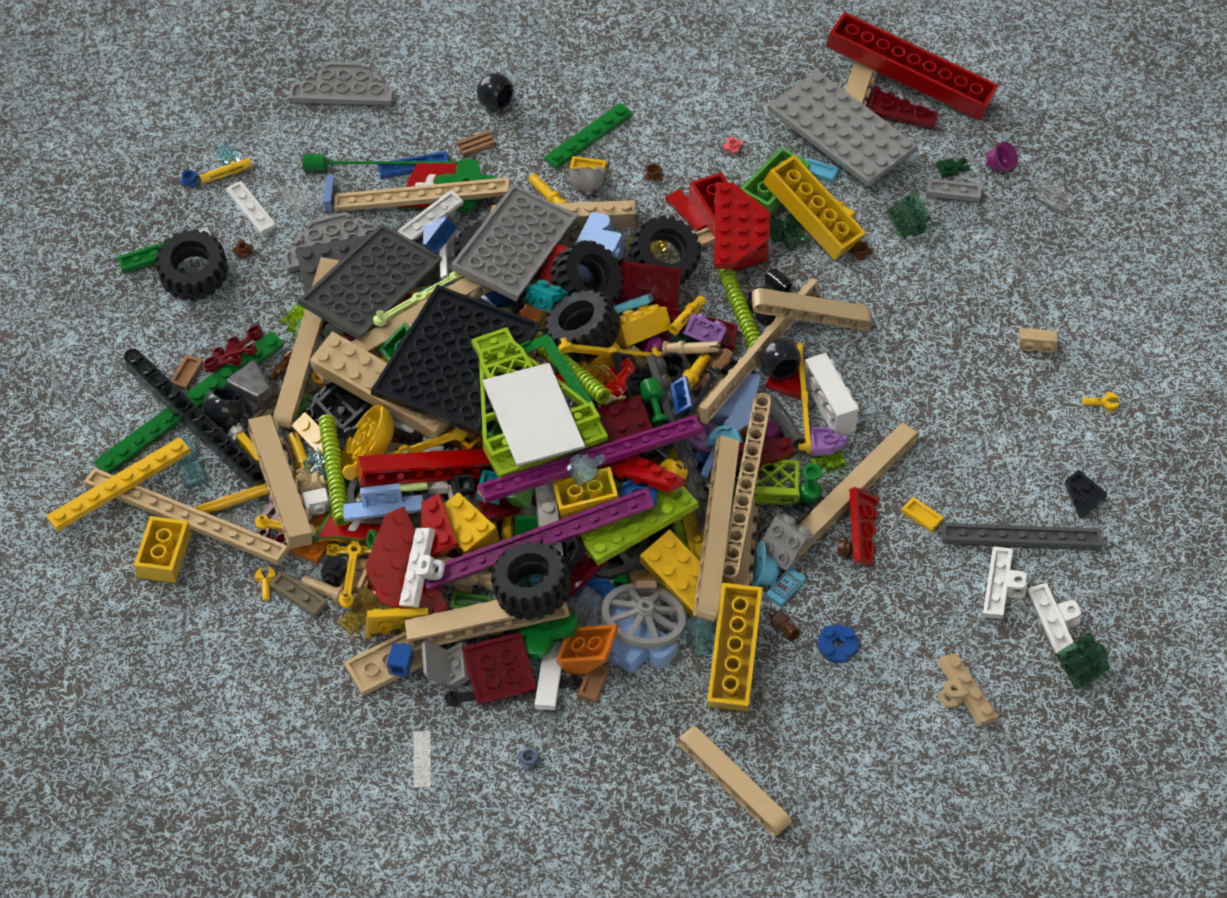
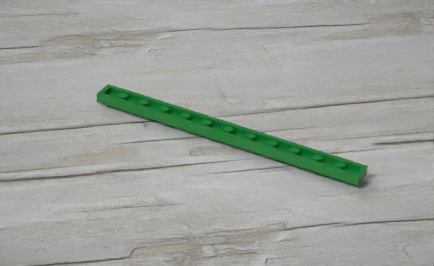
[93,331,284,474]

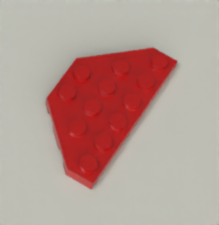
[714,182,769,269]
[364,506,449,615]

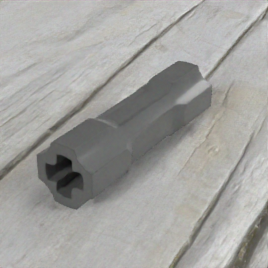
[762,396,805,449]

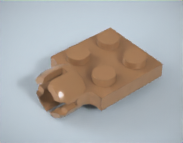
[691,348,733,398]

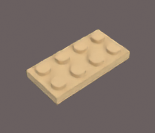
[343,631,423,697]

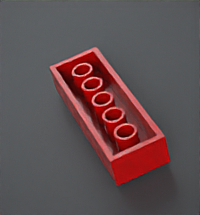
[689,172,769,271]

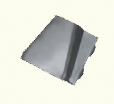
[226,361,280,416]

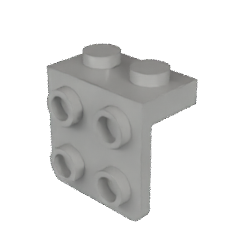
[762,515,816,570]
[422,640,470,689]

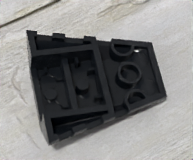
[294,382,373,452]

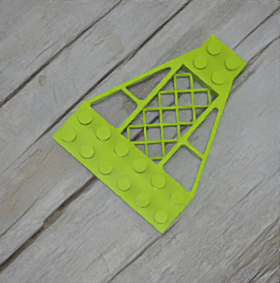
[471,327,608,478]
[555,445,699,565]

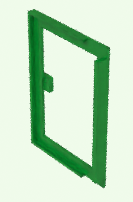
[478,334,595,407]

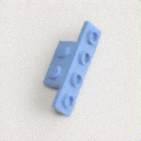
[343,483,423,521]

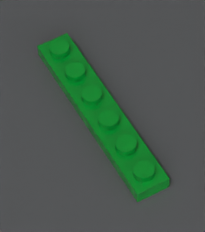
[544,102,632,170]

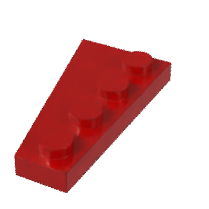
[601,455,685,493]
[849,487,879,567]

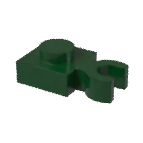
[936,158,970,178]

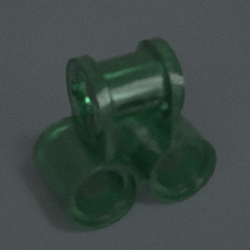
[769,213,806,251]

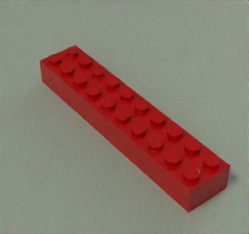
[826,12,999,121]

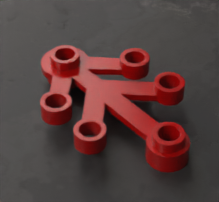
[603,358,636,397]

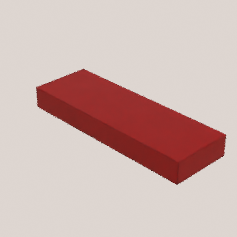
[665,189,707,232]

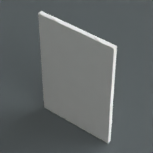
[483,363,585,466]

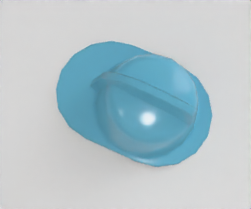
[752,541,779,587]

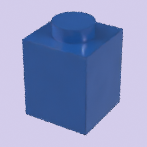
[387,643,414,677]

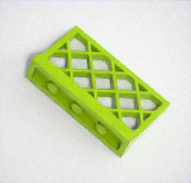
[733,460,799,505]

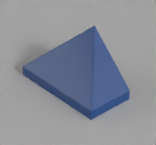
[423,216,457,254]
[670,375,694,416]

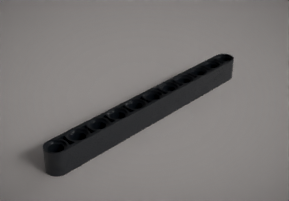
[124,349,266,488]

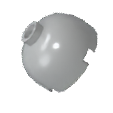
[569,167,604,194]

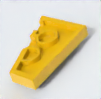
[365,607,428,639]

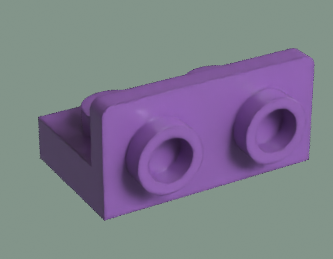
[683,313,728,348]

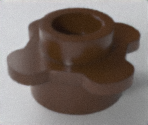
[644,163,662,180]
[232,240,254,258]
[850,242,872,260]
[837,536,853,560]

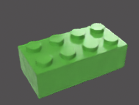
[741,147,811,218]

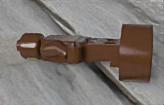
[267,350,292,381]
[769,610,801,642]

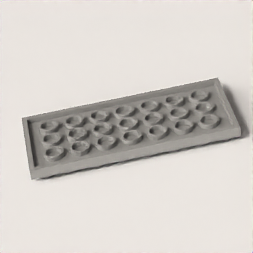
[768,70,918,186]
[450,184,577,302]

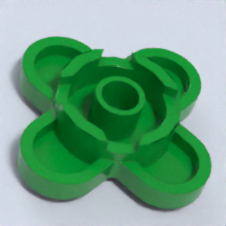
[434,159,496,213]
[509,612,580,659]

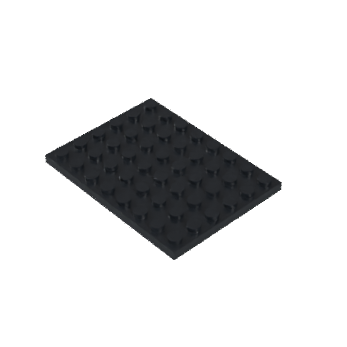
[371,285,541,435]

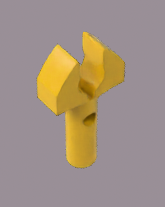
[1082,392,1119,412]
[255,566,276,602]

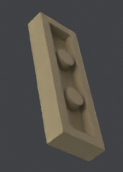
[269,570,328,618]

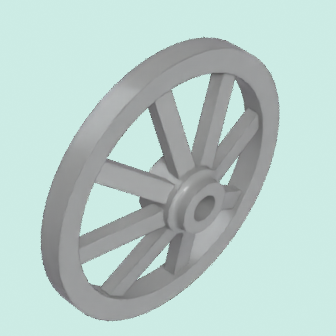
[601,583,686,649]

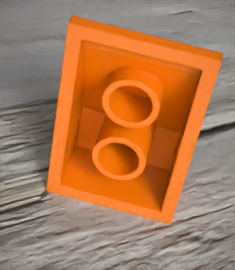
[556,624,619,675]

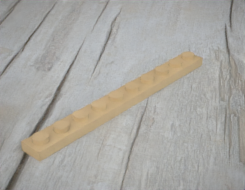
[334,177,510,212]

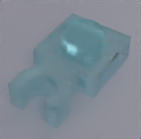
[214,141,240,166]

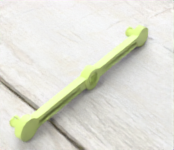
[373,271,464,326]

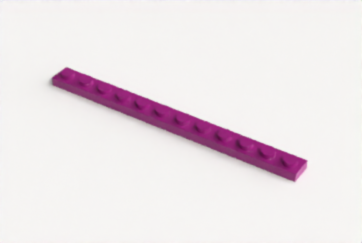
[477,415,703,504]
[424,488,655,591]

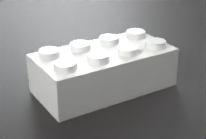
[804,353,860,436]

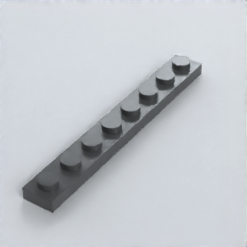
[942,523,1102,550]

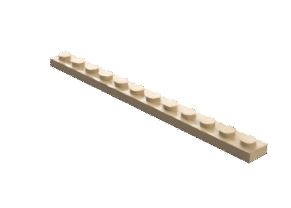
[698,278,818,424]
[84,468,289,565]

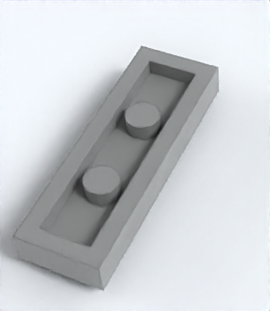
[926,178,982,202]

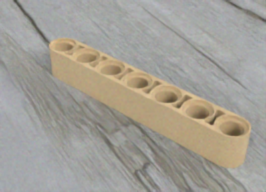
[752,288,872,330]
[677,726,792,837]

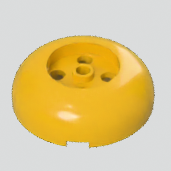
[341,404,394,468]

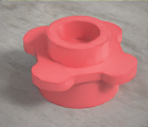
[723,137,743,154]

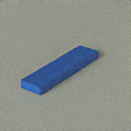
[378,151,449,179]

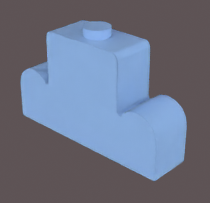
[576,212,626,283]
[709,374,761,430]
[608,599,678,673]

